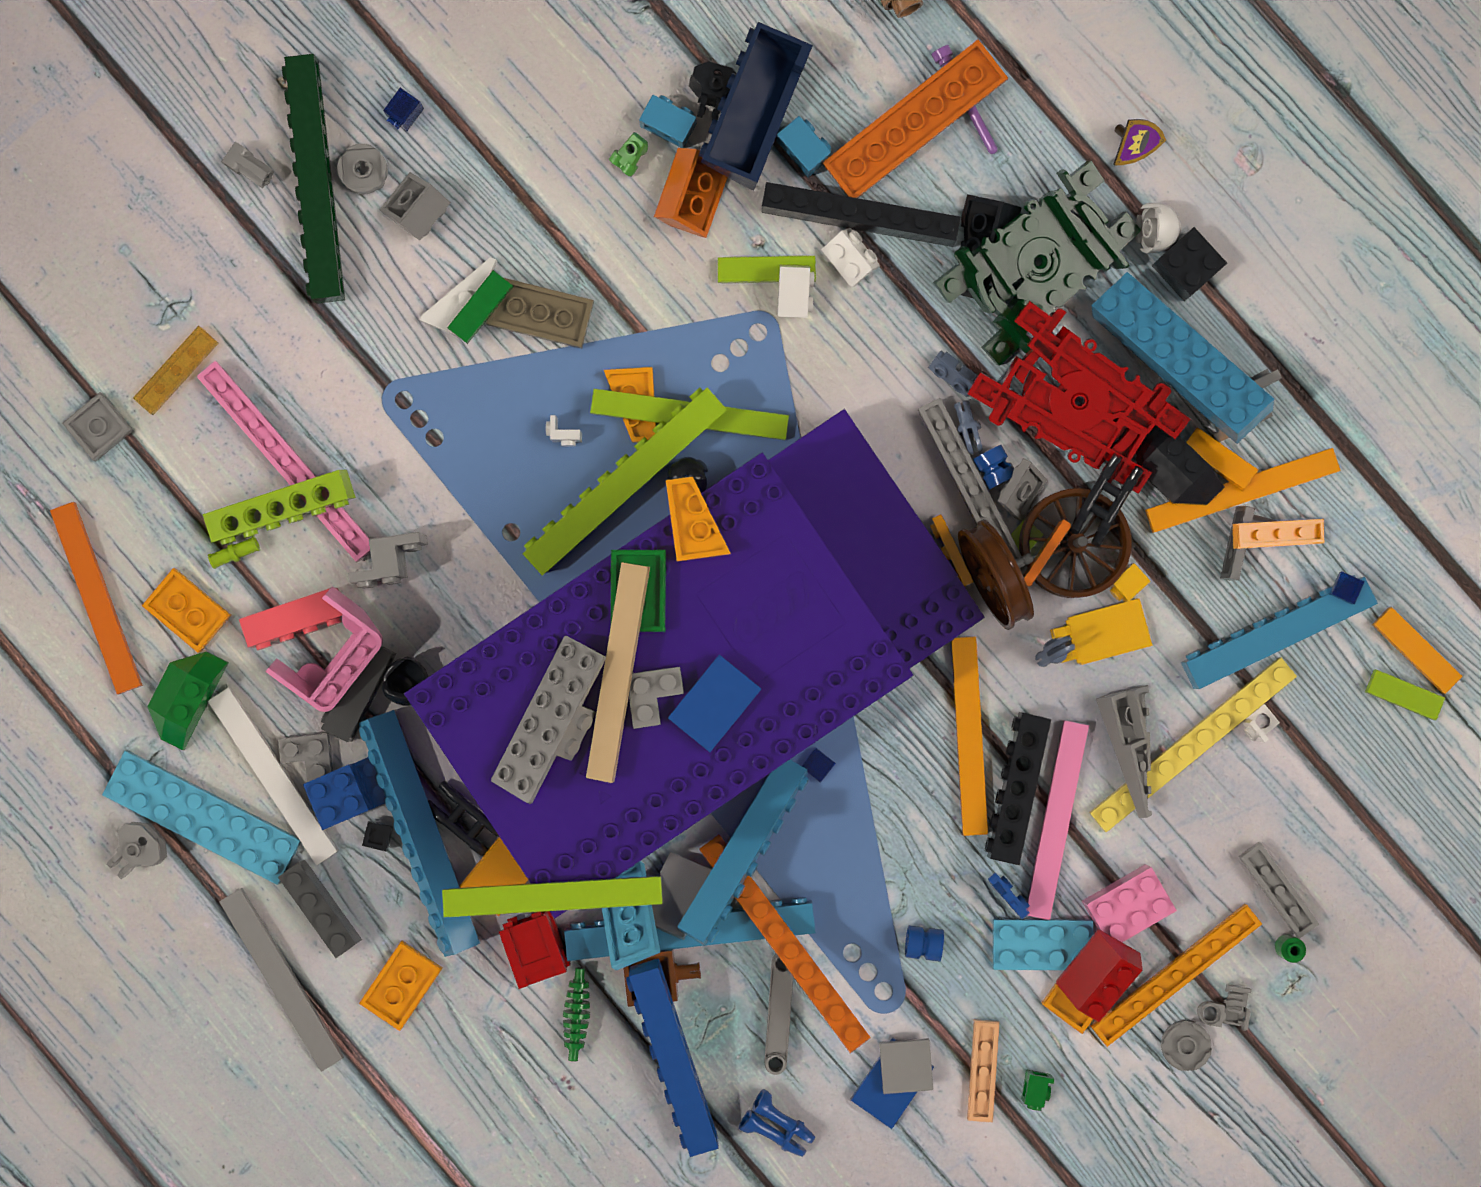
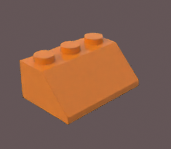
[654,148,728,238]

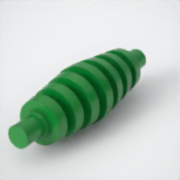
[563,967,590,1062]

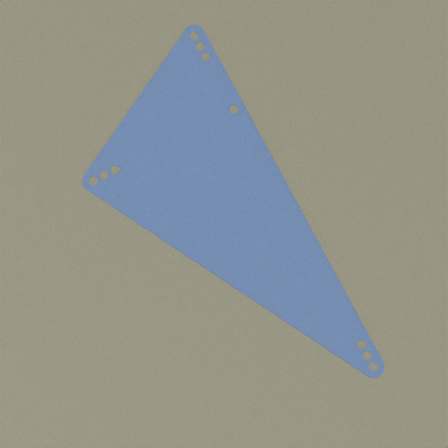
[382,310,906,1014]

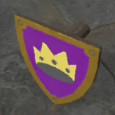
[1113,119,1166,166]

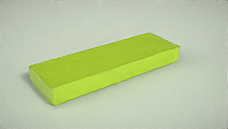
[1365,669,1445,721]

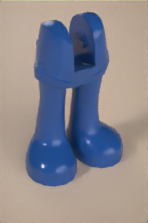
[739,1089,815,1157]

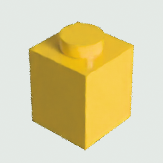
[1109,563,1151,602]

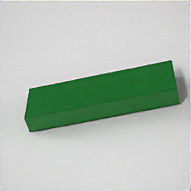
[447,270,513,344]

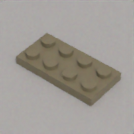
[486,278,594,349]

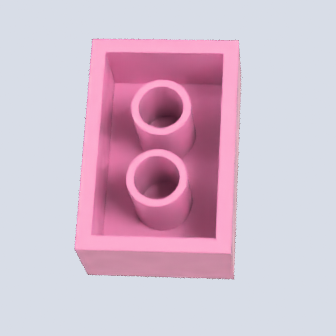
[1082,864,1177,942]

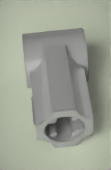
[221,142,274,189]

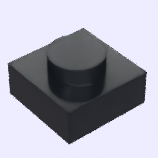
[362,821,394,852]

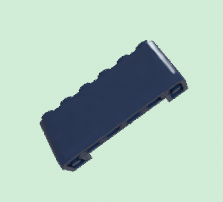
[699,22,813,191]

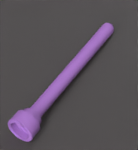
[931,45,997,154]

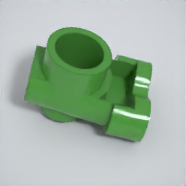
[609,132,648,177]

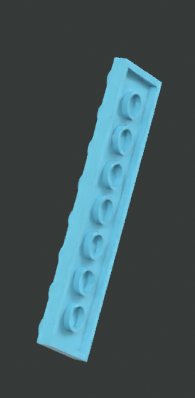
[102,750,301,885]

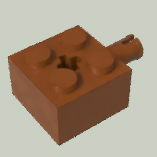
[623,949,701,1007]

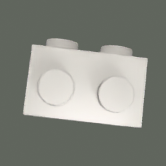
[821,228,880,288]

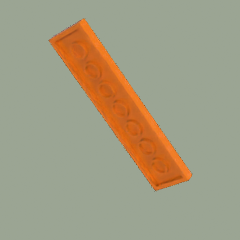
[822,39,1008,198]

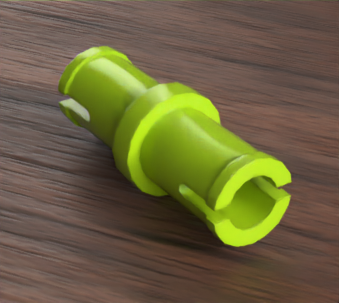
[208,536,260,569]

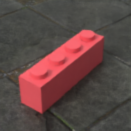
[239,588,343,651]

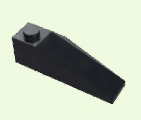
[961,194,1022,299]

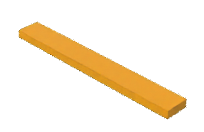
[1145,448,1341,533]
[951,637,988,836]
[1090,904,1262,1047]

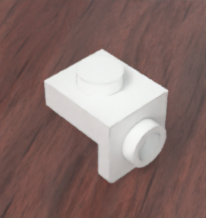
[546,415,582,447]

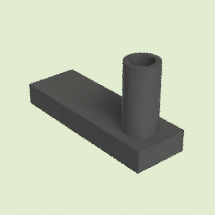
[1220,506,1277,581]

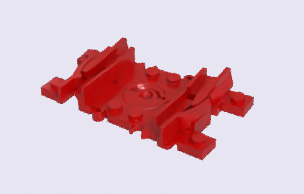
[967,301,1191,494]

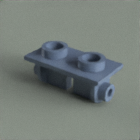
[928,351,977,397]

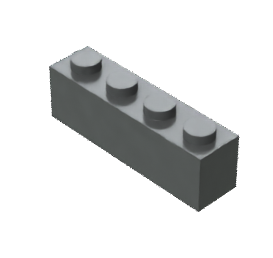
[321,646,397,742]
[278,860,362,958]

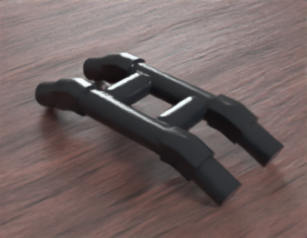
[1070,453,1144,547]
[428,781,499,856]

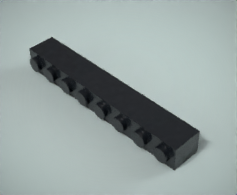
[762,182,961,247]

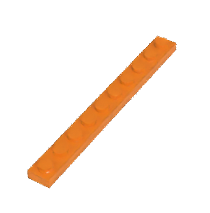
[699,834,871,1054]

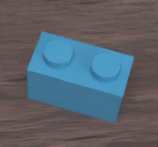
[639,95,697,148]
[776,116,831,177]

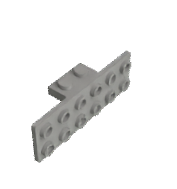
[491,636,606,804]

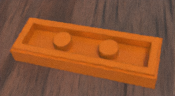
[1023,519,1071,587]

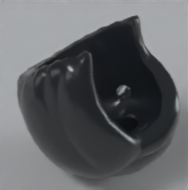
[667,457,708,493]
[382,656,429,706]

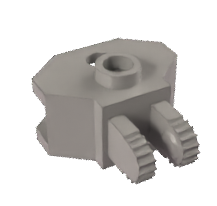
[107,822,167,879]

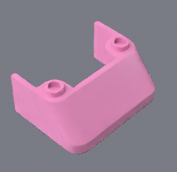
[266,586,383,712]

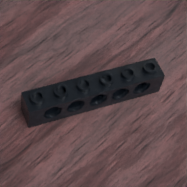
[985,712,1051,865]

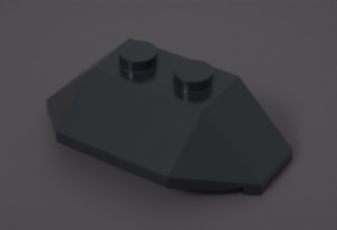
[1136,425,1225,505]

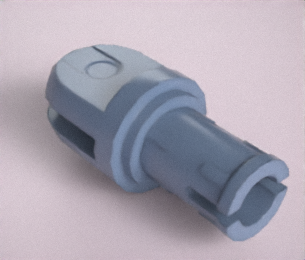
[954,400,983,454]
[1035,636,1075,667]

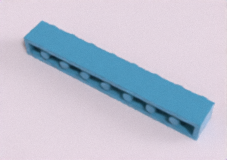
[1181,575,1378,689]
[678,760,809,946]

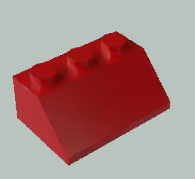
[1056,929,1143,1022]

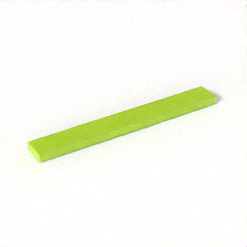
[590,389,789,441]
[442,876,663,917]

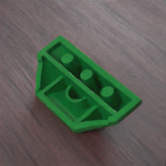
[147,651,229,750]

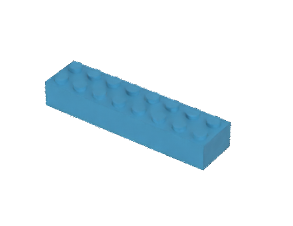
[1091,272,1275,444]

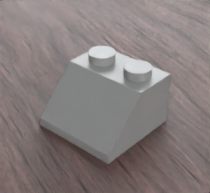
[380,172,451,240]

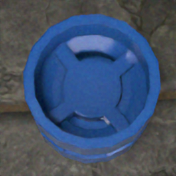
[973,444,1014,490]
[905,925,944,962]

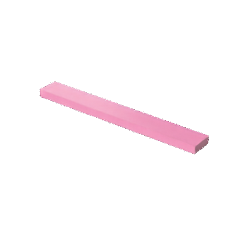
[1027,720,1089,920]

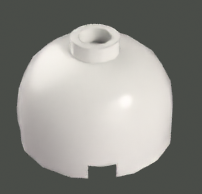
[1135,203,1181,253]

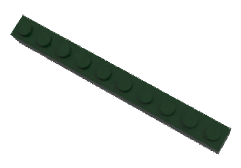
[282,54,345,304]

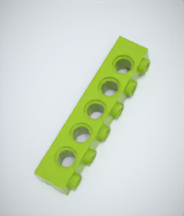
[202,469,356,545]

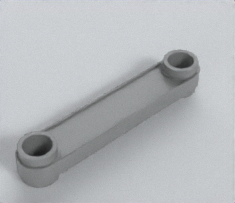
[764,953,793,1075]

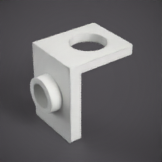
[1241,704,1280,743]

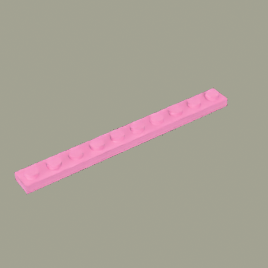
[197,361,370,562]

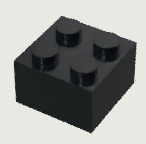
[1152,227,1227,301]

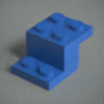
[303,757,386,830]

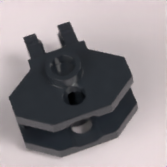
[689,61,737,121]

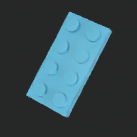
[602,861,660,971]
[993,919,1093,970]

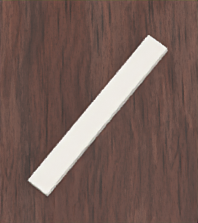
[208,687,339,866]

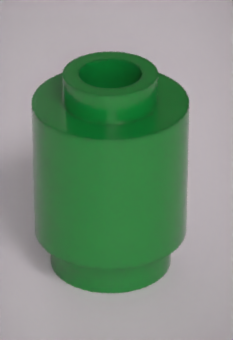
[1275,934,1306,963]

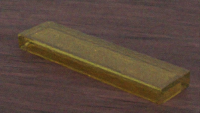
[133,325,219,415]

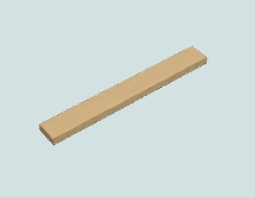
[586,562,650,783]

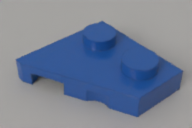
[988,872,1030,920]

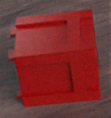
[499,911,571,989]

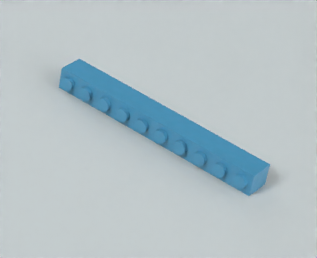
[359,710,480,957]
[564,897,816,961]

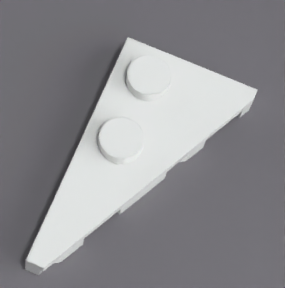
[419,257,497,337]

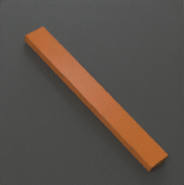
[50,502,143,694]

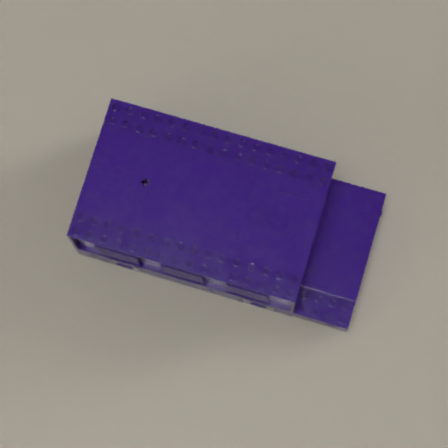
[404,408,985,919]

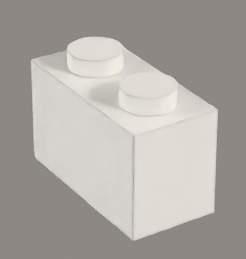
[777,265,814,318]

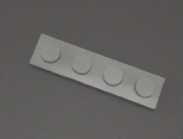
[1238,842,1319,939]

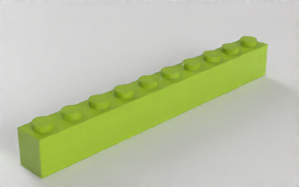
[522,387,727,576]

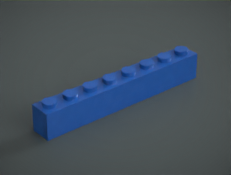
[626,958,719,1157]

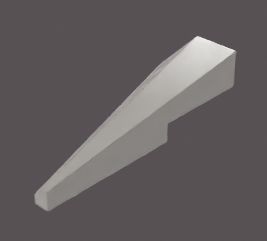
[1096,685,1152,818]

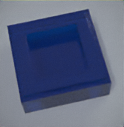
[1329,571,1365,605]
[802,748,836,783]

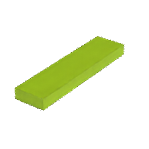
[718,256,816,283]

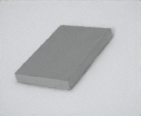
[652,852,712,940]

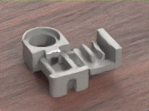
[1197,984,1251,1031]

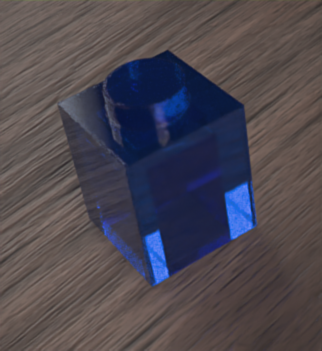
[383,87,424,131]

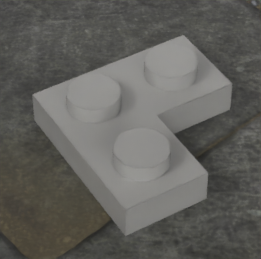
[629,667,684,729]
[278,733,333,782]

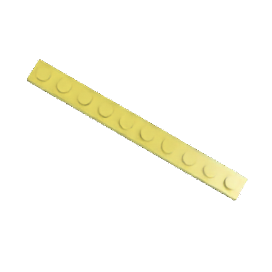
[1089,657,1297,832]

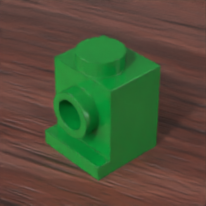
[1021,1069,1054,1111]

